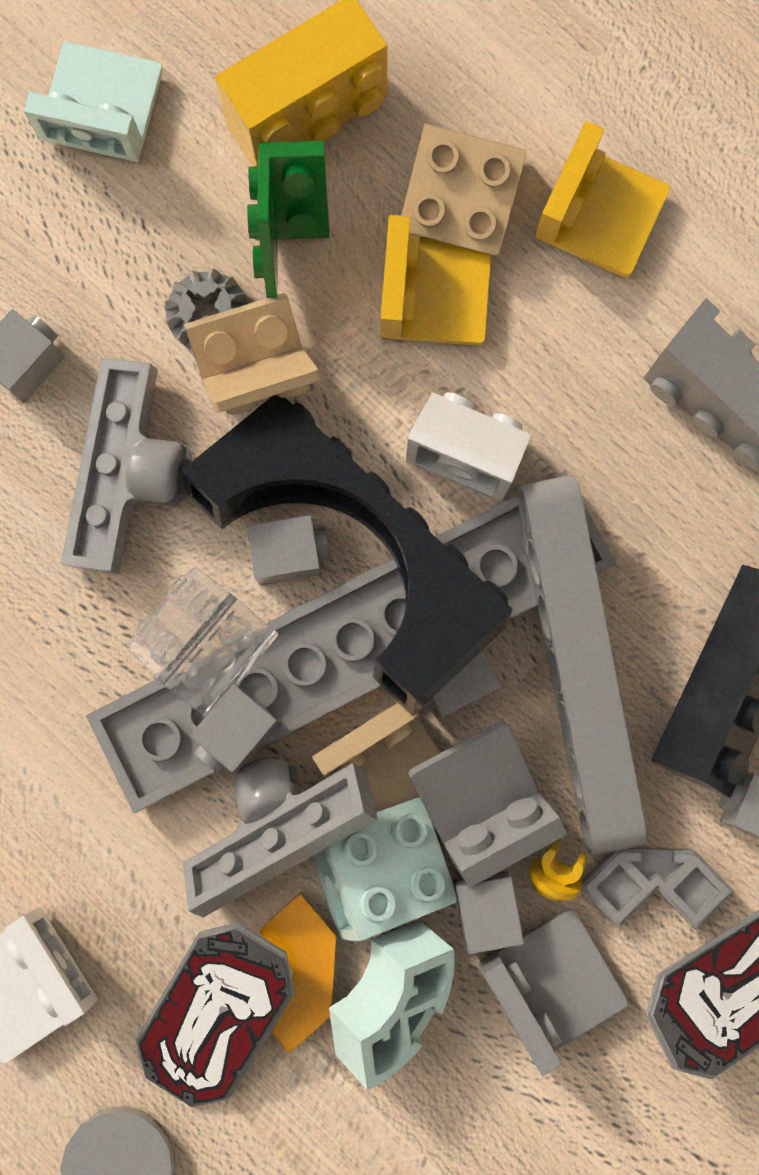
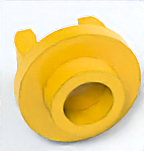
[528,840,587,901]

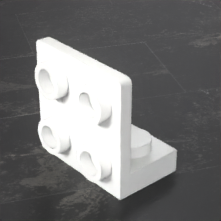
[0,907,99,1063]

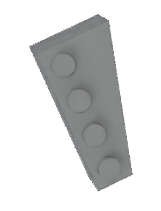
[644,298,759,471]

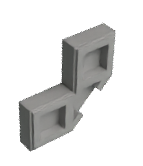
[581,848,735,930]

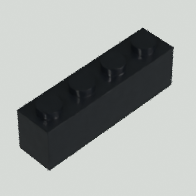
[651,565,759,798]

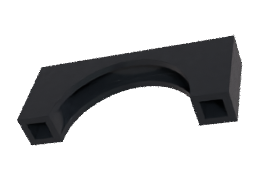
[181,394,513,716]

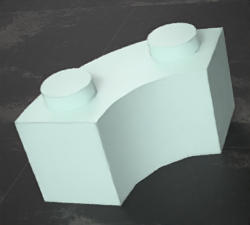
[329,920,455,1090]

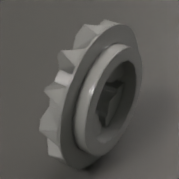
[165,268,248,349]

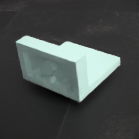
[24,42,163,163]
[312,797,457,941]

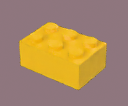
[214,0,388,166]

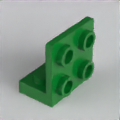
[247,141,329,298]

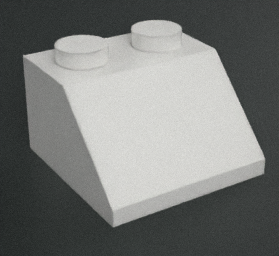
[405,392,531,502]

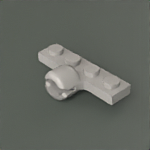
[61,358,192,575]
[183,757,378,917]

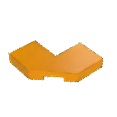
[259,892,337,1054]

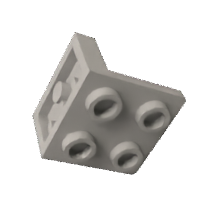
[408,720,567,888]
[478,908,628,1077]

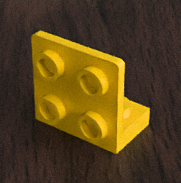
[534,120,670,278]
[380,215,491,346]

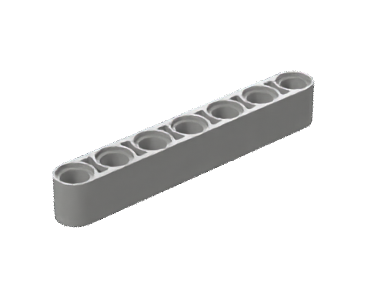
[517,475,647,856]

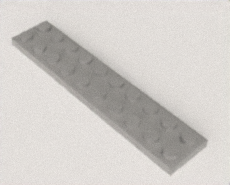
[86,470,616,813]

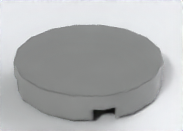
[60,1106,175,1175]

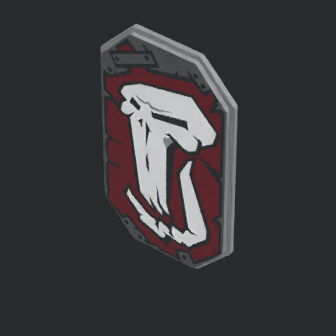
[646,910,759,1079]
[136,922,296,1107]

